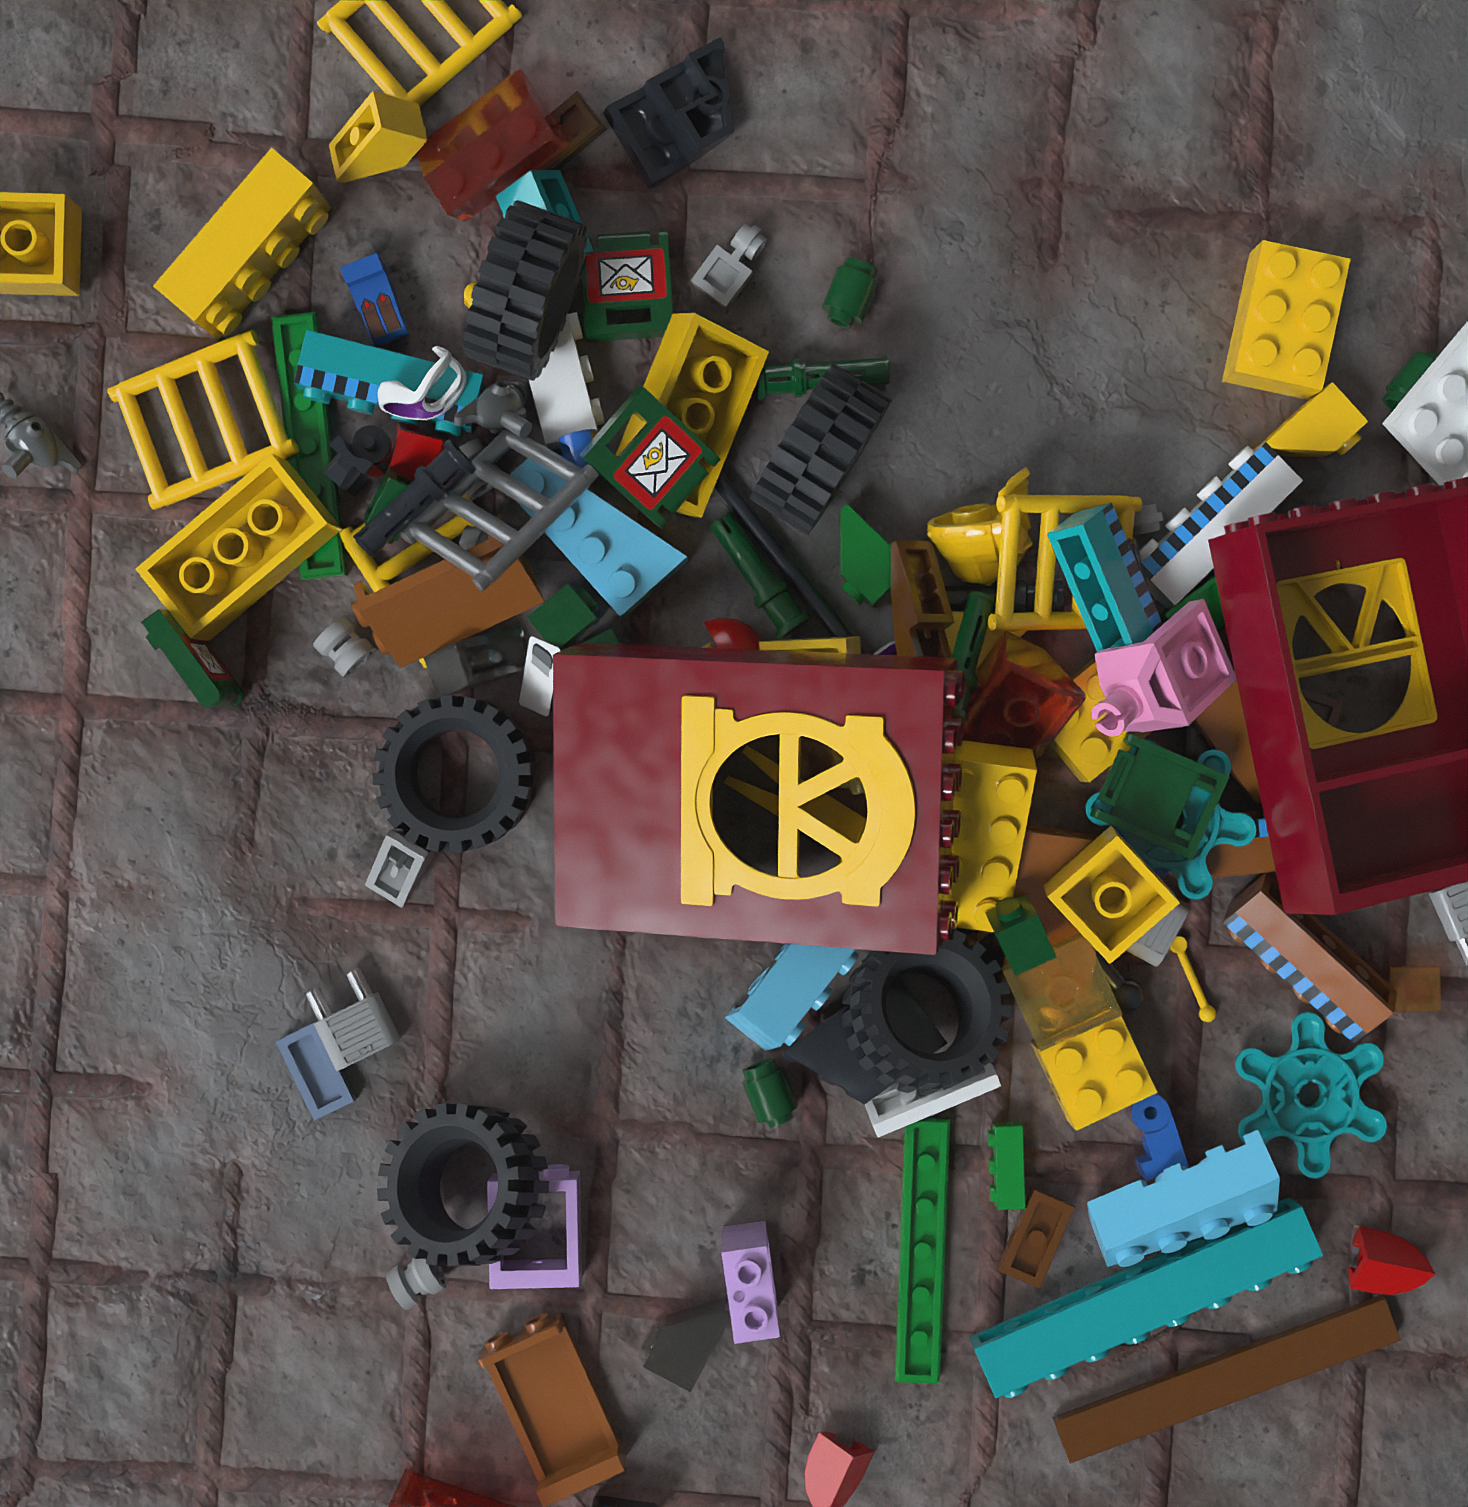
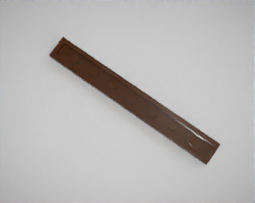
[1052,1295,1401,1463]

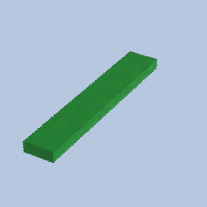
[271,312,348,580]
[894,1116,950,1384]

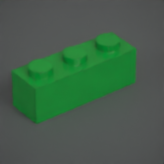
[987,1121,1025,1210]

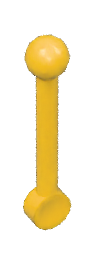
[1169,936,1216,1022]

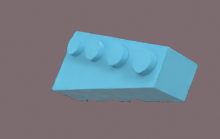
[510,458,688,620]
[725,944,859,1051]
[1087,1130,1280,1267]

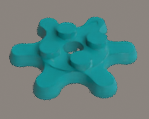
[1086,739,1256,900]
[1235,1012,1387,1178]

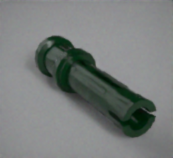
[755,356,890,401]
[709,512,811,640]
[951,592,996,727]

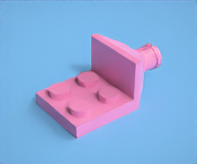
[1091,599,1236,736]

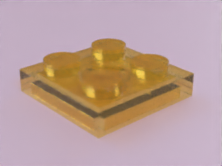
[1001,933,1123,1052]

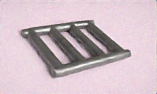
[400,429,599,592]

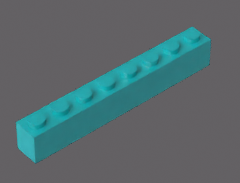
[969,1197,1323,1399]

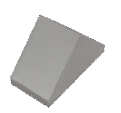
[365,828,437,908]

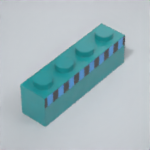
[294,330,484,437]
[1047,503,1163,652]

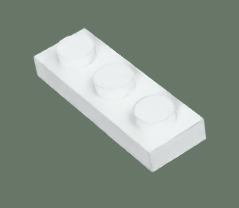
[865,1063,1001,1137]

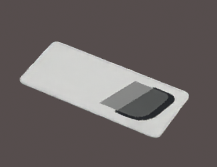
[519,636,560,716]

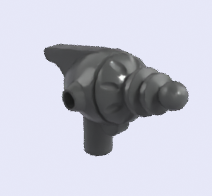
[454,379,532,438]
[0,392,81,479]

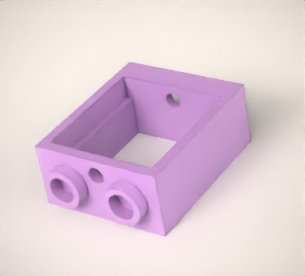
[487,1164,582,1289]
[721,1221,780,1344]

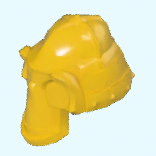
[927,467,1033,586]

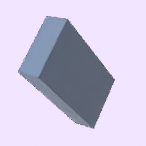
[276,1021,357,1121]

